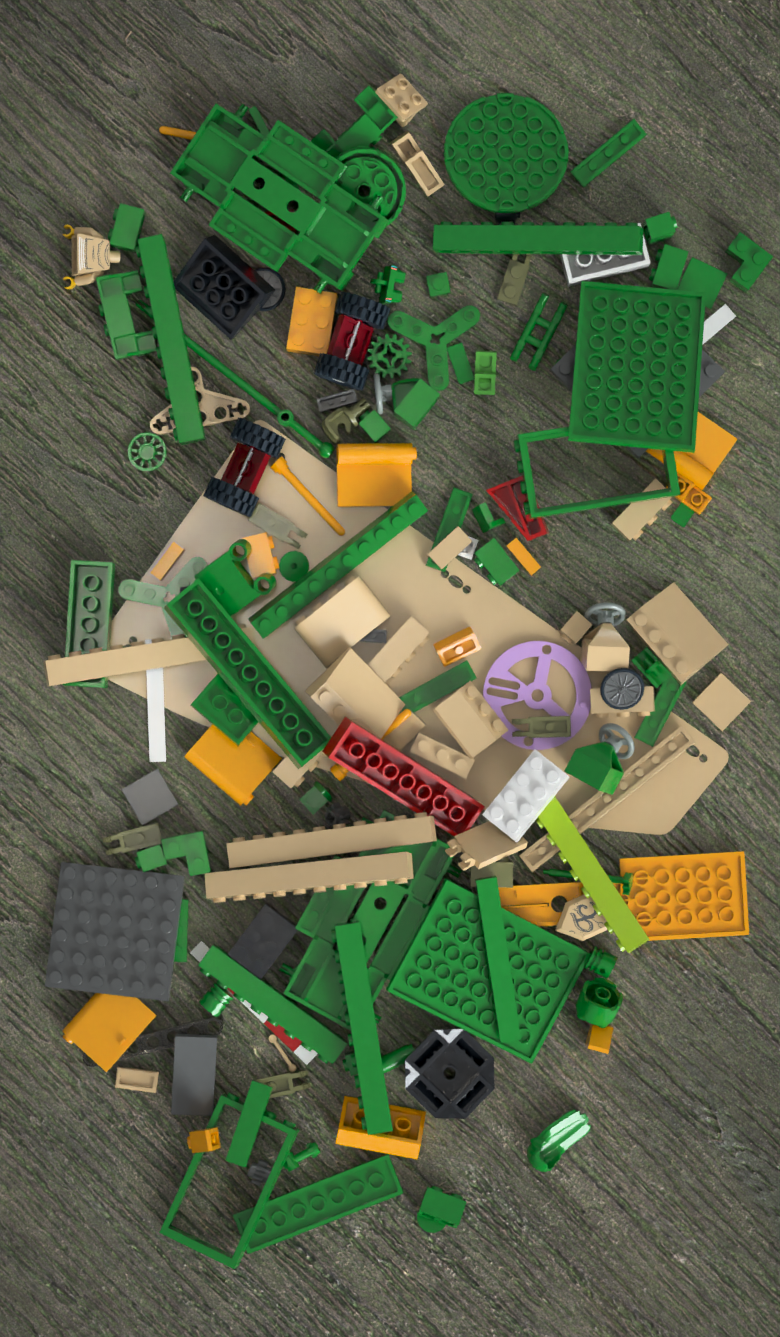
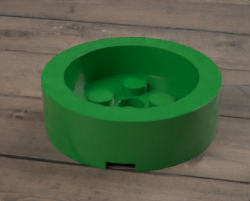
[336,146,406,227]

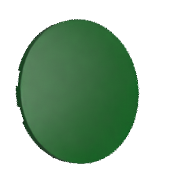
[444,93,569,213]

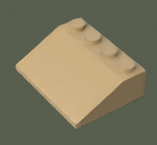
[626,582,729,685]
[305,647,405,739]

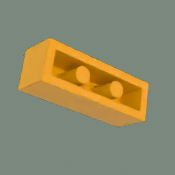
[506,538,541,576]
[150,542,185,581]

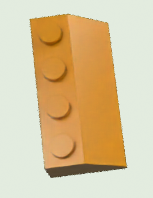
[335,1096,426,1159]

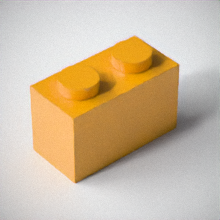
[242,532,279,579]

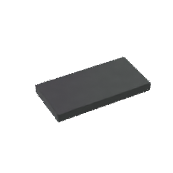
[171,1034,217,1116]

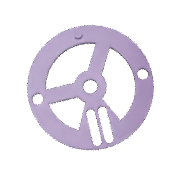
[483,641,592,750]

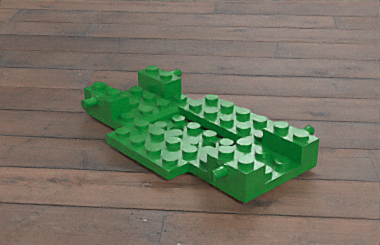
[170,103,390,294]
[279,809,462,1031]

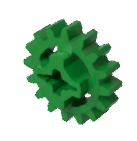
[367,334,412,379]

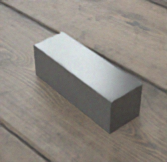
[316,389,358,413]
[360,629,387,643]

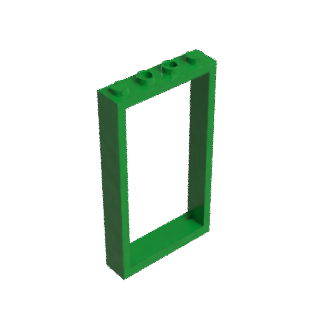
[159,1092,300,1269]

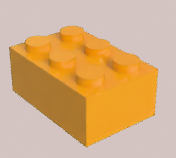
[286,287,338,356]

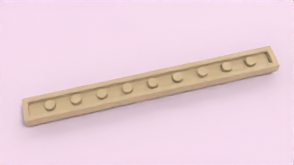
[519,726,695,872]

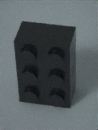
[228,903,298,979]

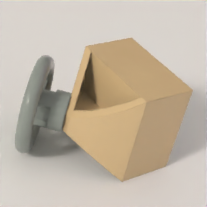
[580,602,630,671]

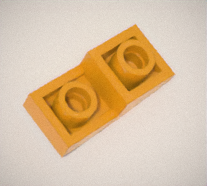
[666,473,712,515]

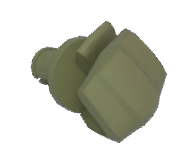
[322,397,371,445]

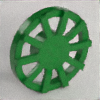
[128,432,167,471]

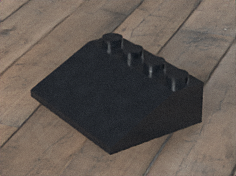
[174,235,275,340]

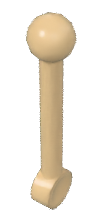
[269,1034,297,1072]

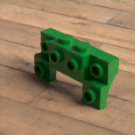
[310,85,398,158]
[96,270,157,360]

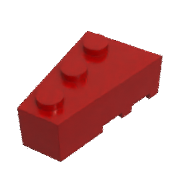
[486,476,549,541]

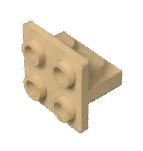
[375,74,428,128]

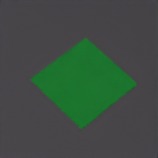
[677,257,728,309]

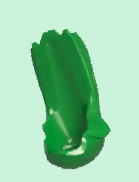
[527,1109,591,1172]

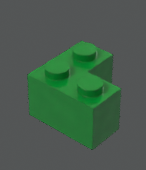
[725,232,773,293]
[161,830,212,876]

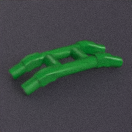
[510,292,568,371]

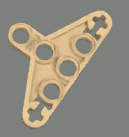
[150,367,250,435]

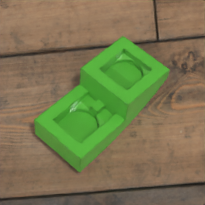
[474,350,497,395]

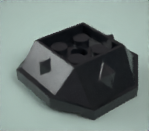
[405,1028,495,1119]

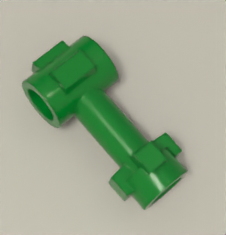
[283,1142,321,1172]

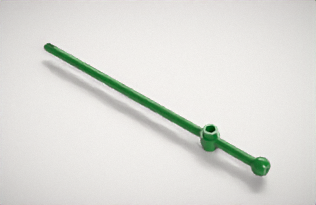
[135,299,335,458]

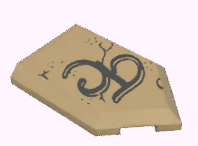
[555,894,607,941]

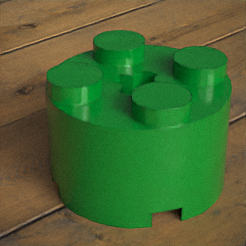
[575,978,623,1028]

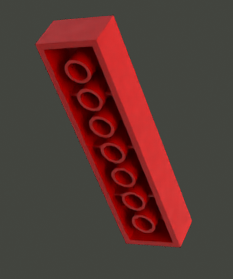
[322,716,485,836]

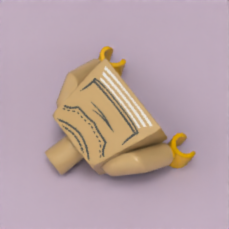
[62,224,120,290]

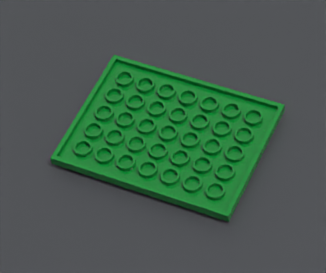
[568,281,706,453]
[386,878,591,1064]

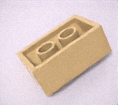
[433,681,508,759]

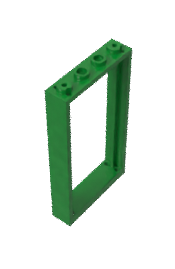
[513,427,680,519]

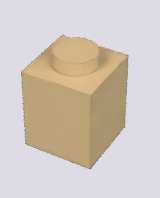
[559,611,593,645]

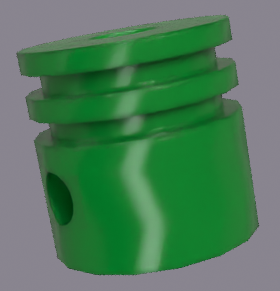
[584,946,618,979]
[199,982,234,1017]

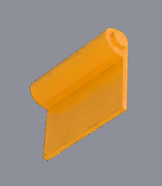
[646,412,737,490]
[336,443,417,507]
[184,724,282,806]
[62,993,157,1072]

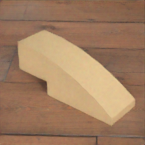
[389,131,445,197]

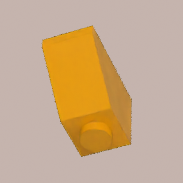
[585,1024,613,1054]
[187,1127,221,1153]

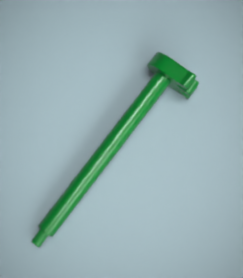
[543,869,633,895]

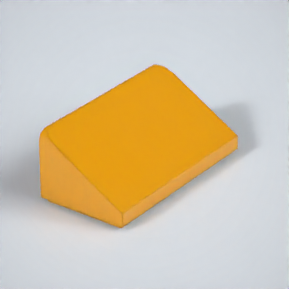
[433,627,481,667]

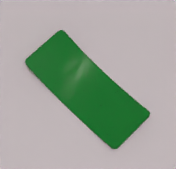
[447,343,475,384]
[671,502,694,528]

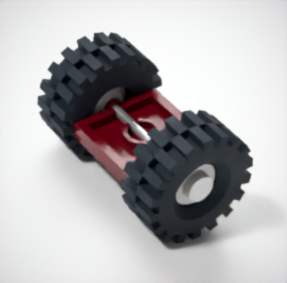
[313,292,390,391]
[203,417,286,517]

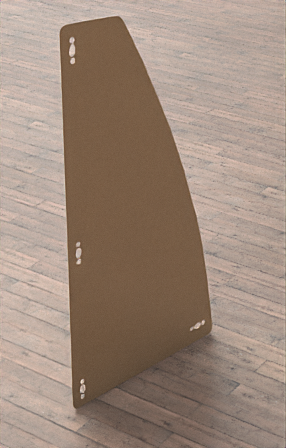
[108,420,729,835]

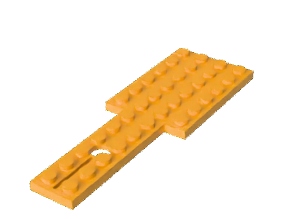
[498,851,749,941]

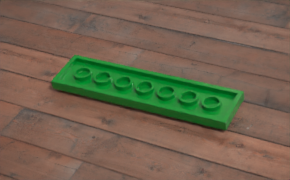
[233,1154,404,1254]

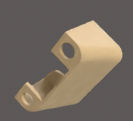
[294,575,391,668]

